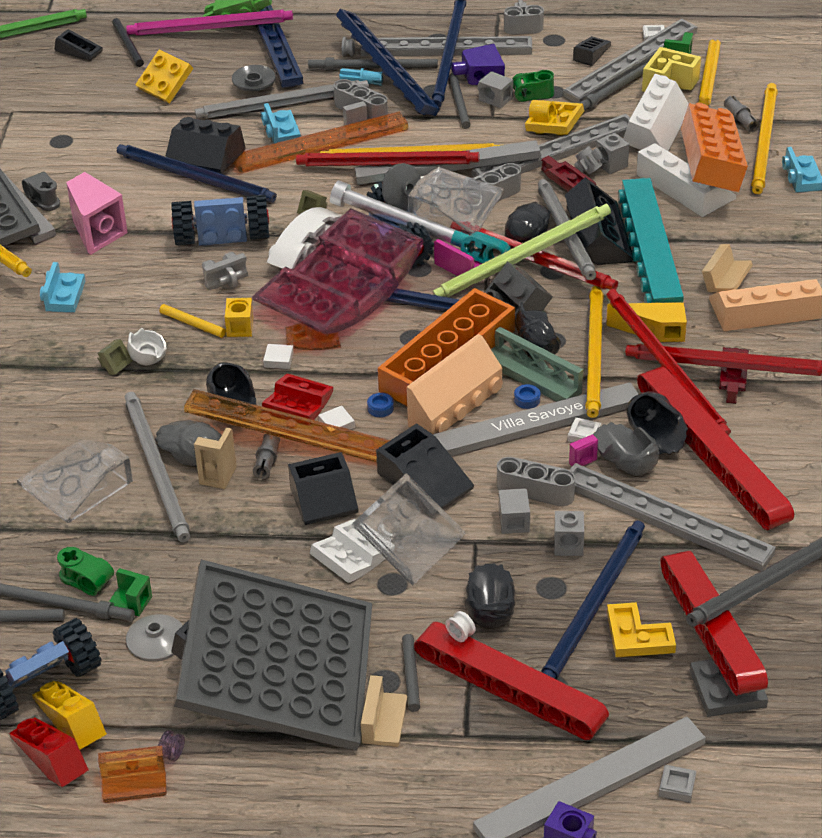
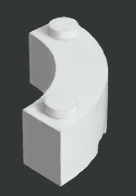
[267,207,350,276]

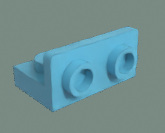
[261,103,301,146]
[782,147,822,192]
[40,262,86,313]

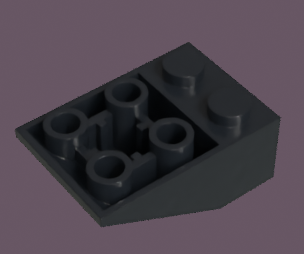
[376,423,474,515]

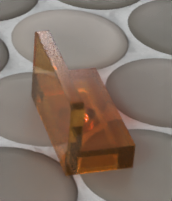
[98,746,167,803]

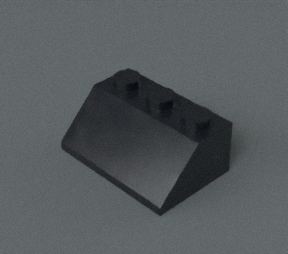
[165,117,246,173]

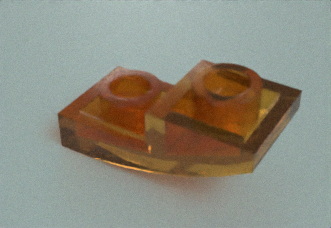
[285,322,341,350]

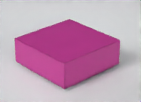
[569,434,598,466]

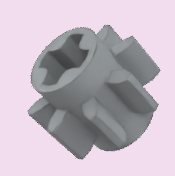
[574,146,603,175]

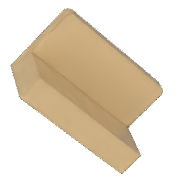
[702,244,753,292]
[194,428,236,489]
[361,675,407,747]

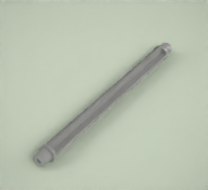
[195,80,369,119]
[538,179,596,280]
[125,392,190,542]

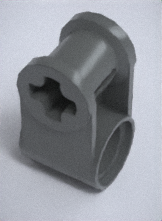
[22,171,60,211]

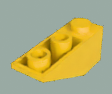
[606,303,687,342]
[32,681,107,750]

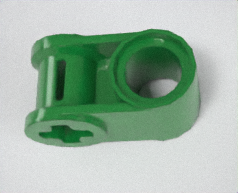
[512,70,554,102]
[57,547,114,596]

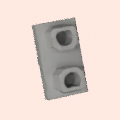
[202,252,248,290]

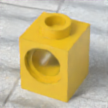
[225,298,254,337]

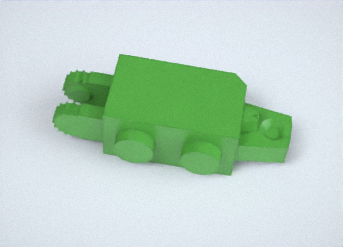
[203,0,272,17]

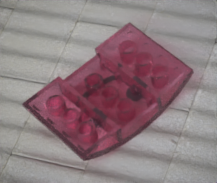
[252,208,424,334]

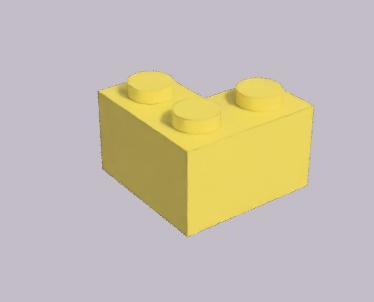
[642,47,701,92]

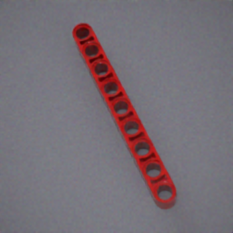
[637,366,794,531]

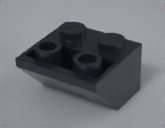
[288,452,359,525]

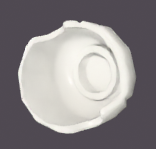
[127,328,167,366]

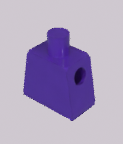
[451,44,505,85]

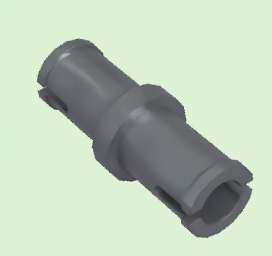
[724,95,760,132]
[253,431,280,479]

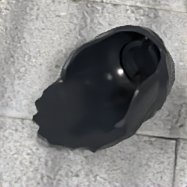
[505,201,551,243]
[515,302,561,358]
[206,362,258,422]
[627,391,688,455]
[465,563,515,629]

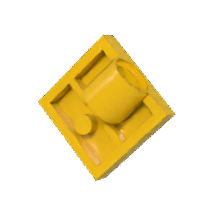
[135,49,194,104]
[525,100,584,136]

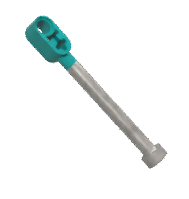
[330,180,511,263]

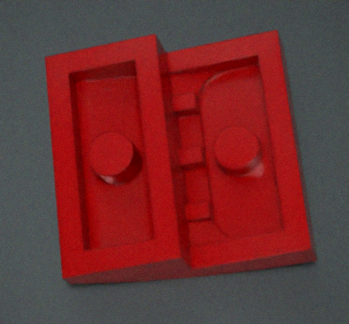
[261,373,334,426]

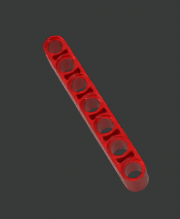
[660,551,768,696]
[414,622,609,740]

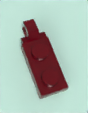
[541,155,596,192]
[719,347,749,404]

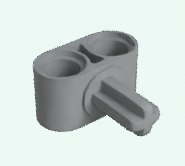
[504,0,544,35]

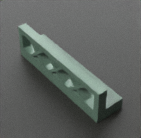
[491,327,583,402]

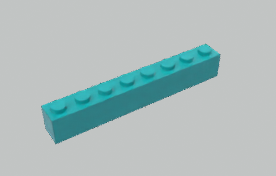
[618,178,684,303]

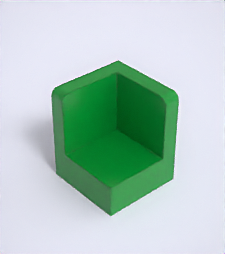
[663,32,693,54]
[109,568,153,617]

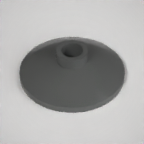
[232,65,276,91]
[382,163,422,211]

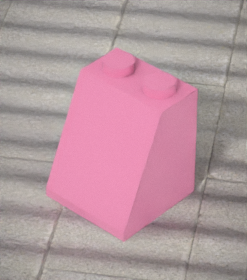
[66,172,128,255]

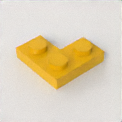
[607,602,676,657]

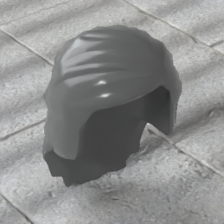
[155,420,222,467]
[593,422,659,476]

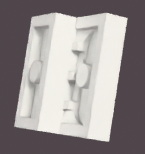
[310,519,393,583]

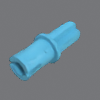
[339,68,383,86]

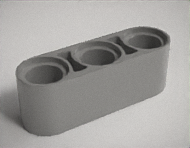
[333,79,388,124]
[462,163,521,211]
[497,457,575,506]

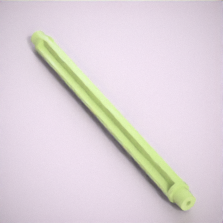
[432,204,611,297]

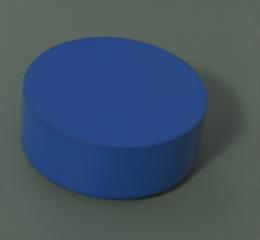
[514,384,541,409]
[367,393,394,417]

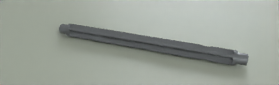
[686,537,822,627]

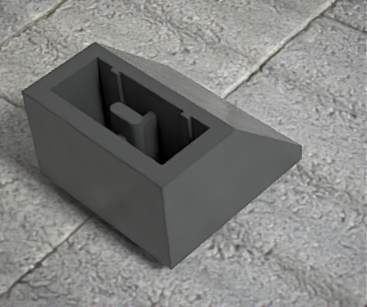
[484,261,553,327]

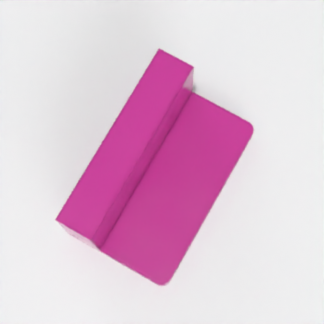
[434,239,483,276]

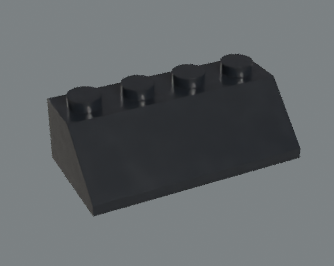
[565,177,633,265]

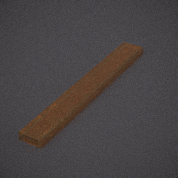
[233,111,408,173]
[184,389,390,463]

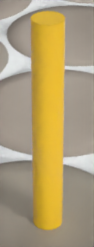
[159,304,226,338]

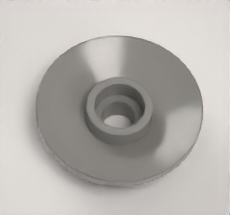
[126,614,183,662]

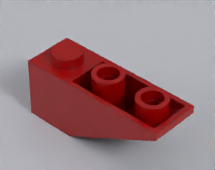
[9,717,89,787]

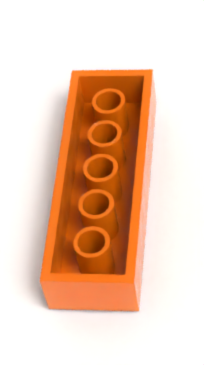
[681,103,748,192]
[378,288,515,406]

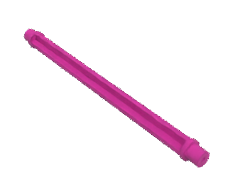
[126,9,293,36]

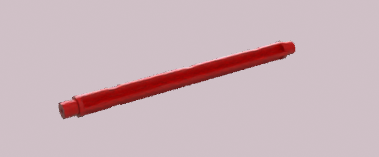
[296,150,480,167]
[451,220,618,290]
[606,289,731,435]
[625,344,822,376]

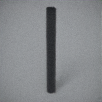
[112,18,144,67]

